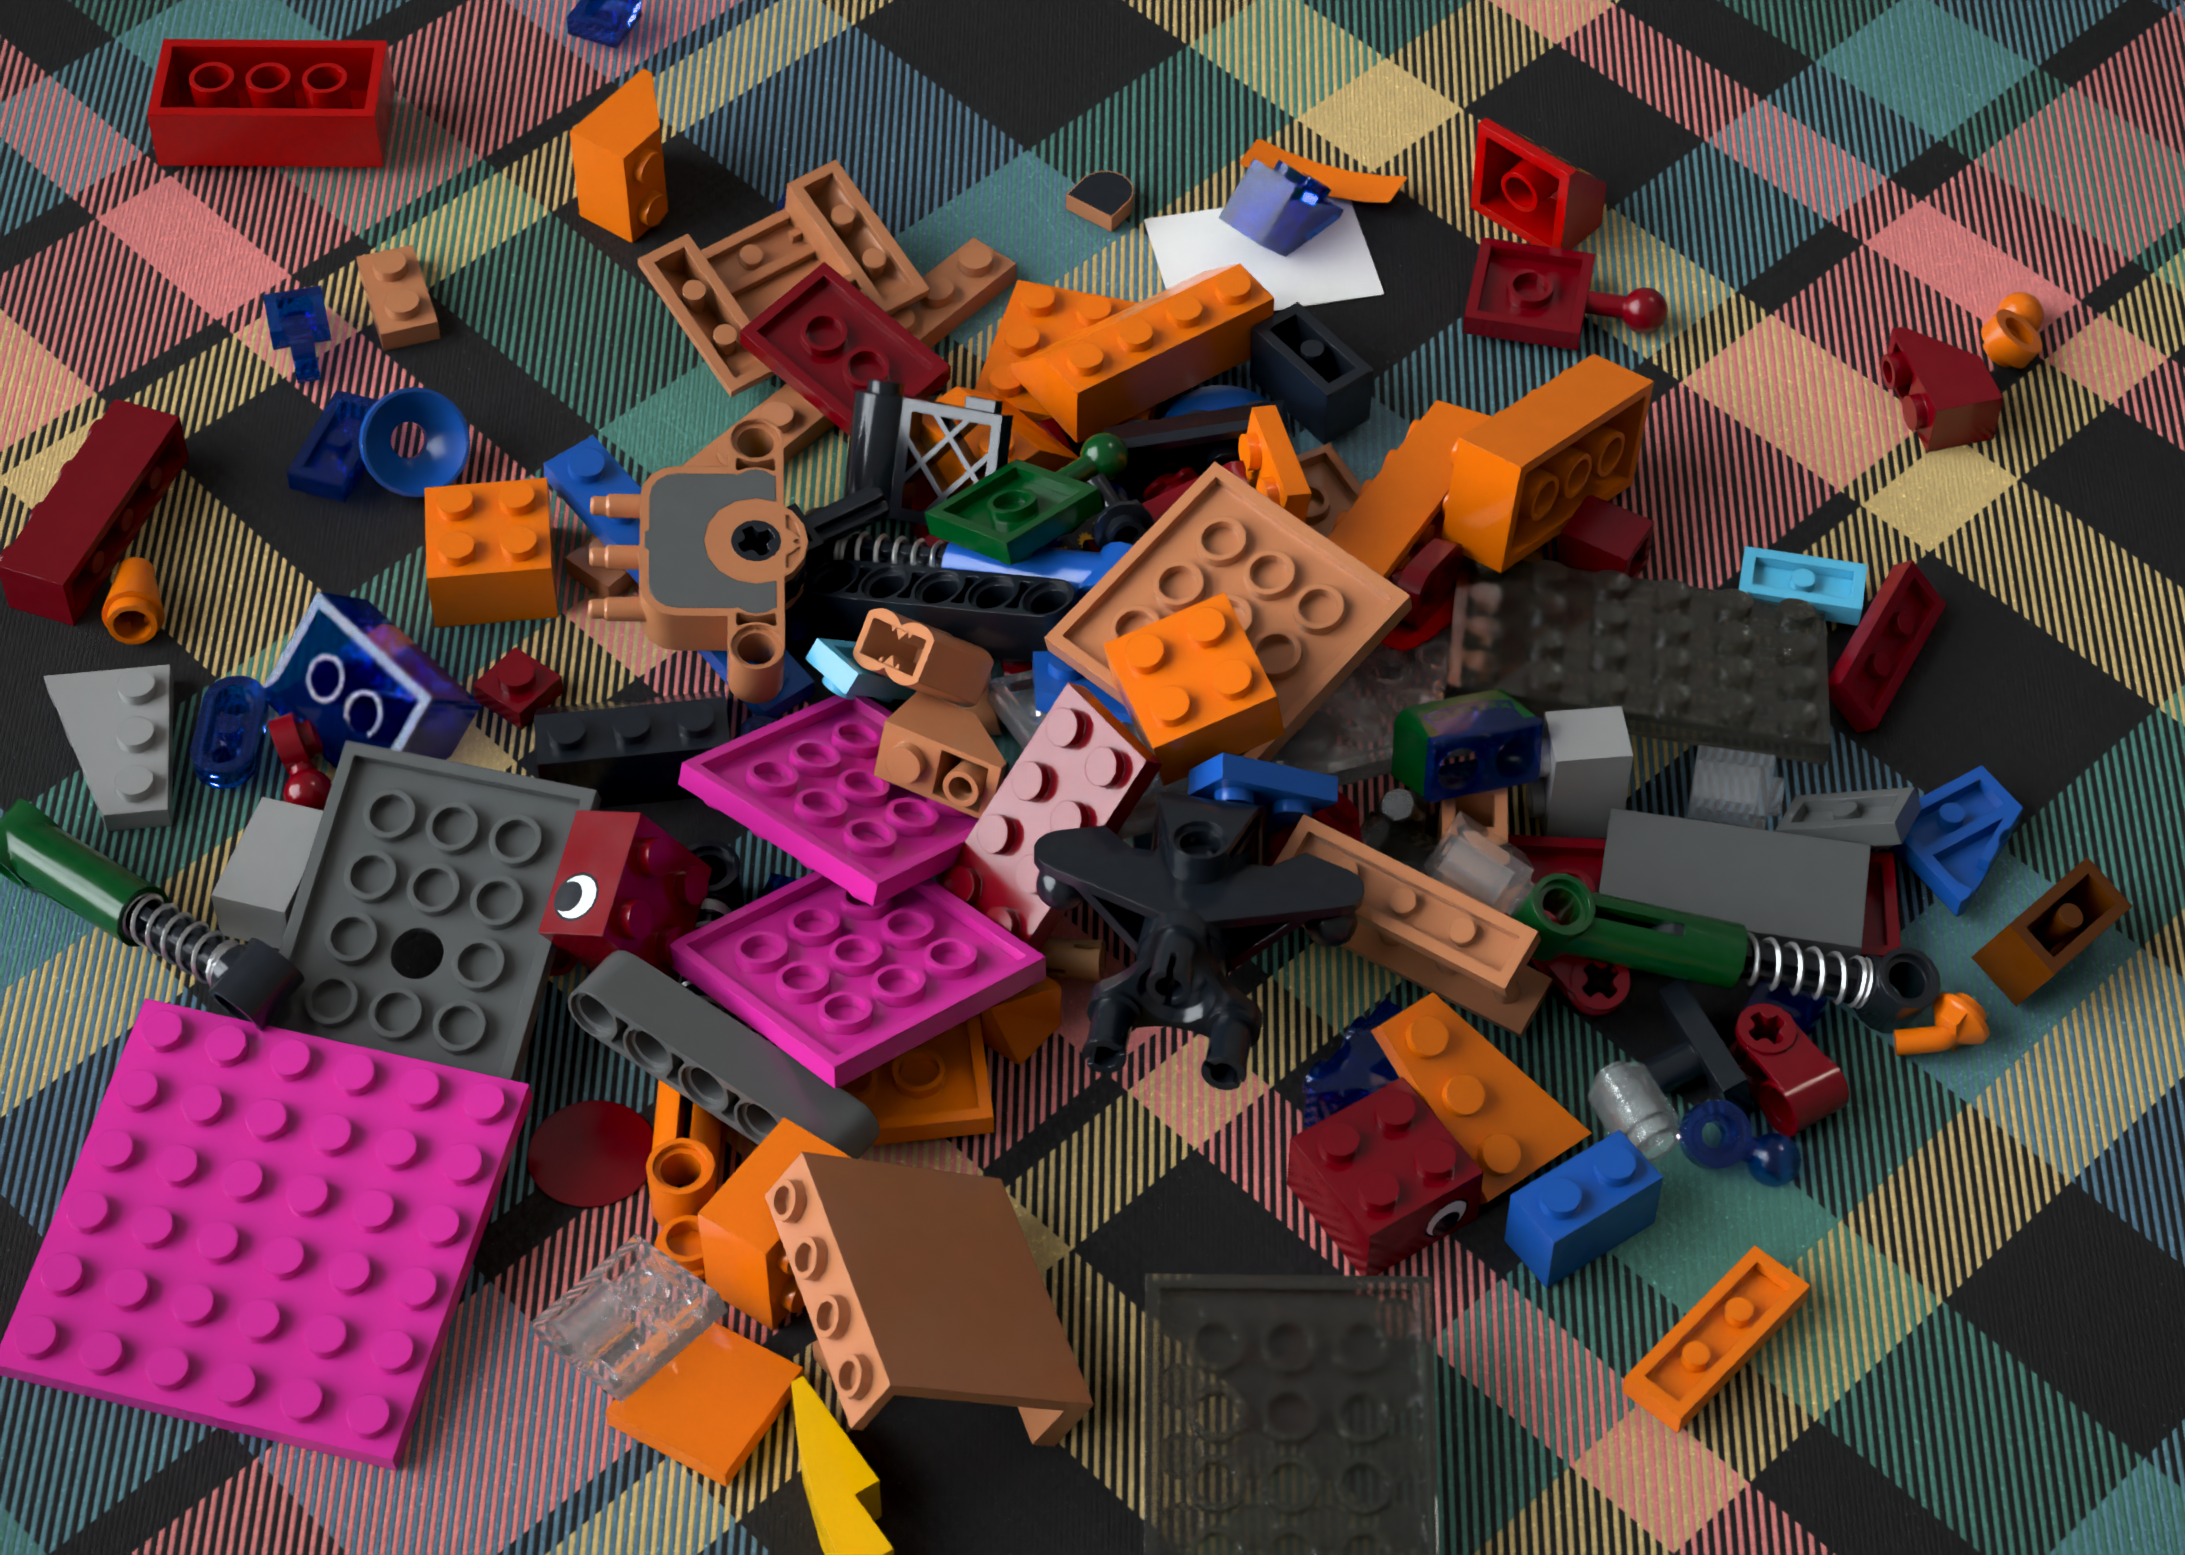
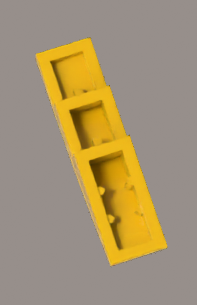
[791,1376,894,1555]

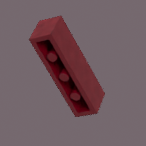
[0,398,189,626]

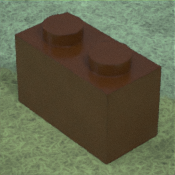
[1971,857,2132,1007]

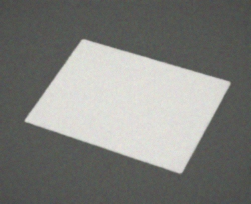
[1144,194,1384,311]

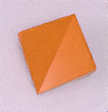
[981,975,1062,1064]

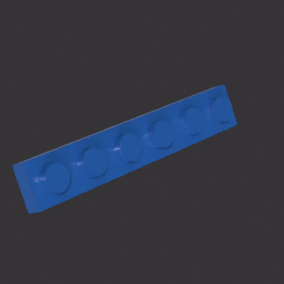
[544,435,815,726]

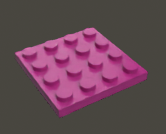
[678,695,1005,906]
[669,871,1046,1089]

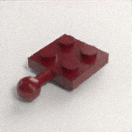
[1463,237,1668,350]

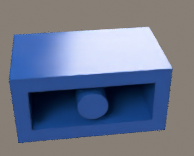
[1504,1129,1663,1288]

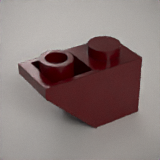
[1881,327,2003,452]

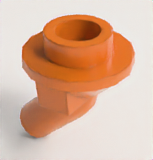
[1893,992,1990,1056]

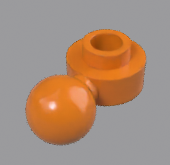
[1981,292,2044,368]

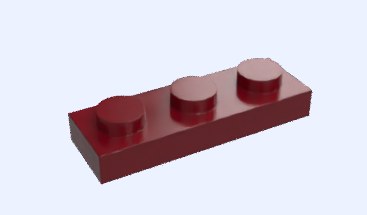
[1822,560,1946,733]

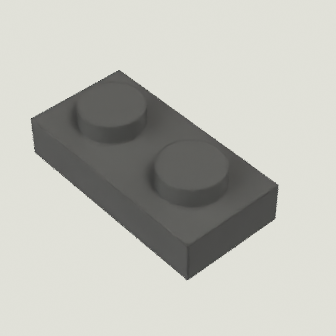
[1775,787,1922,850]

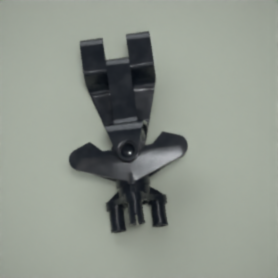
[1034,725,1365,1090]

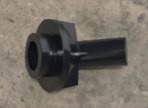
[1086,473,1155,551]

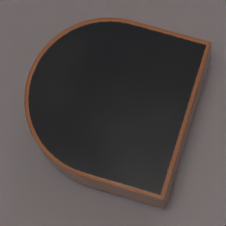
[1066,171,1134,232]

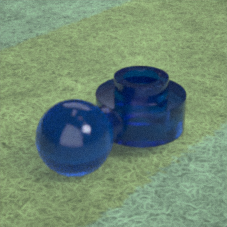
[1678,1100,1801,1187]

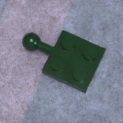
[925,432,1129,565]

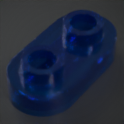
[190,676,270,789]

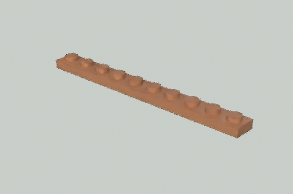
[565,237,1017,599]

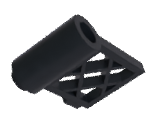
[843,378,1013,526]

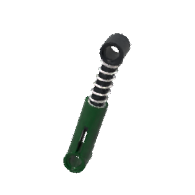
[0,798,305,1032]
[1510,873,1941,1033]

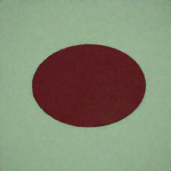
[527,1100,653,1208]

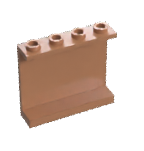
[765,1152,1094,1447]

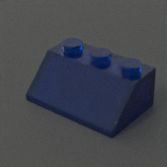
[258,591,482,769]

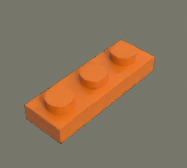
[1622,1245,1811,1433]

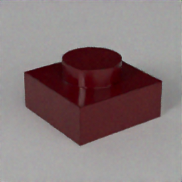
[473,647,564,730]

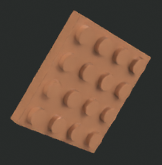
[1044,462,1412,762]

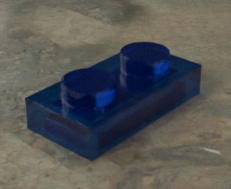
[286,390,378,502]

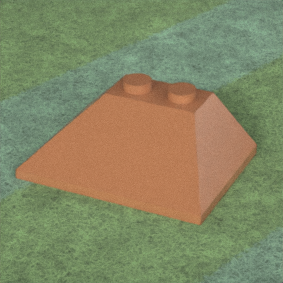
[638,159,930,397]

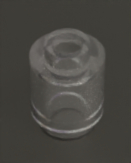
[1588,1061,1681,1162]

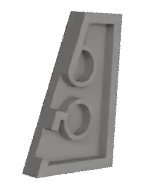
[44,664,174,831]

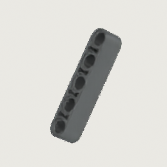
[568,950,879,1159]

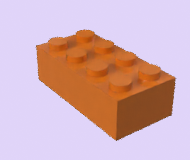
[1441,353,1654,573]

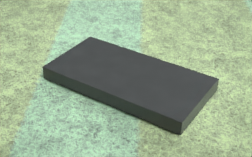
[1599,808,1871,960]

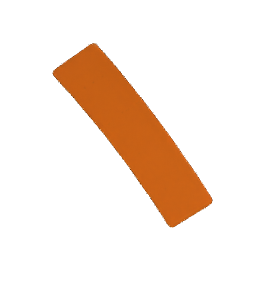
[1240,139,1407,203]

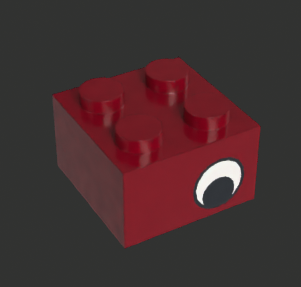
[538,810,712,982]
[1287,1077,1484,1281]

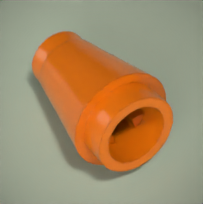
[101,557,165,645]

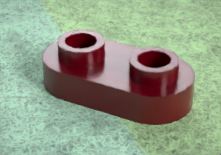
[1390,537,1463,628]

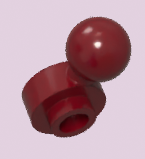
[268,711,332,811]

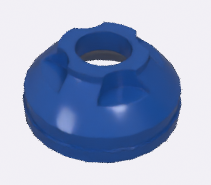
[359,387,470,497]

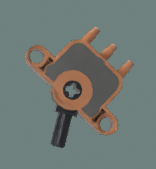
[588,417,889,704]

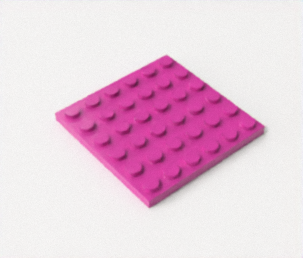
[0,998,533,1471]

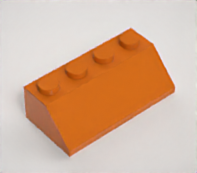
[1011,263,1274,444]

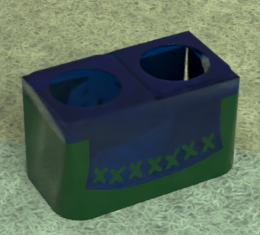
[1391,689,1544,803]

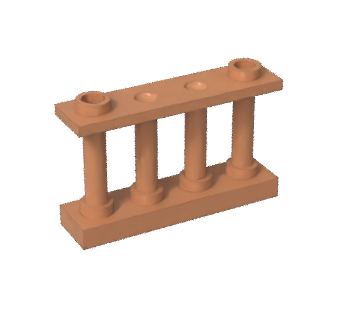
[1273,814,1554,1038]

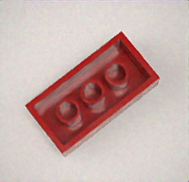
[147,39,395,168]

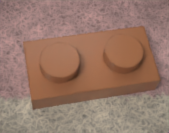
[356,244,440,351]

